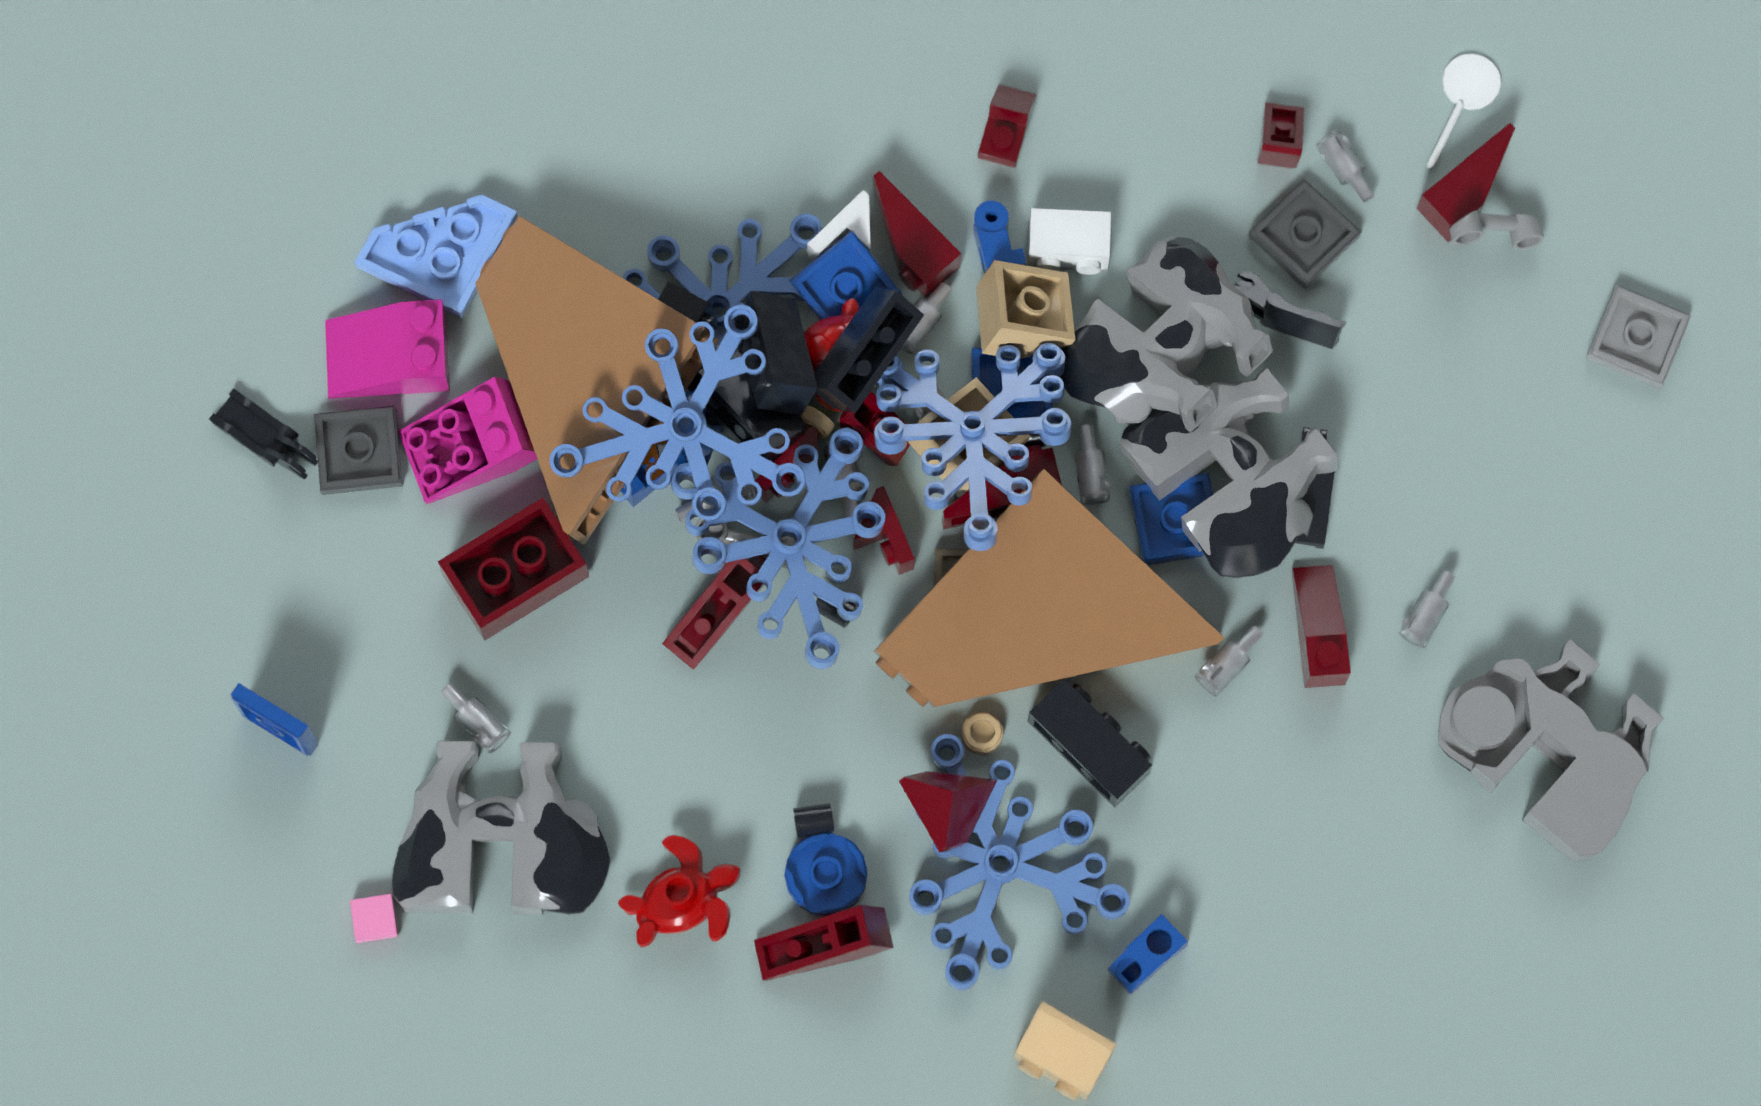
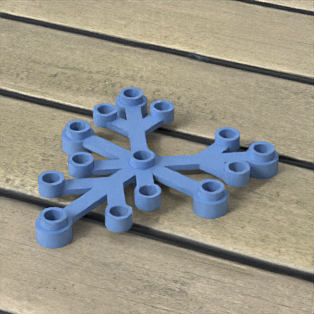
[622,214,822,434]
[549,304,806,521]
[874,343,1071,551]
[671,428,885,669]
[909,734,1130,990]

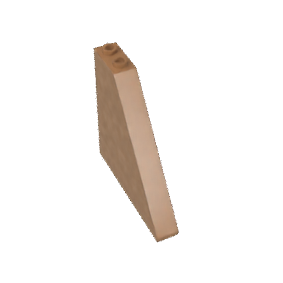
[475,216,718,546]
[873,469,1225,707]

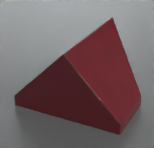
[899,771,997,853]

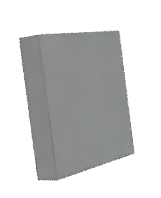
[1586,285,1691,389]

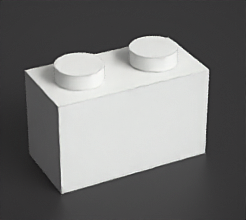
[1028,208,1111,275]

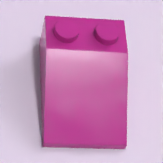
[325,299,450,399]

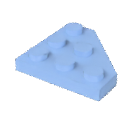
[354,195,518,318]

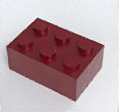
[437,497,589,641]

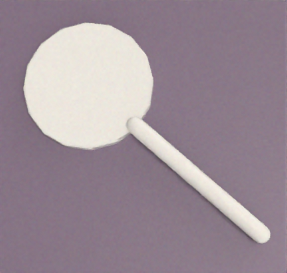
[1427,54,1501,169]

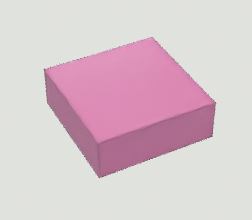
[350,894,398,944]

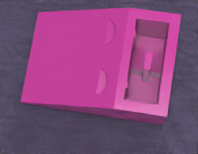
[398,377,537,504]

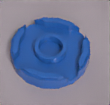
[784,832,868,916]

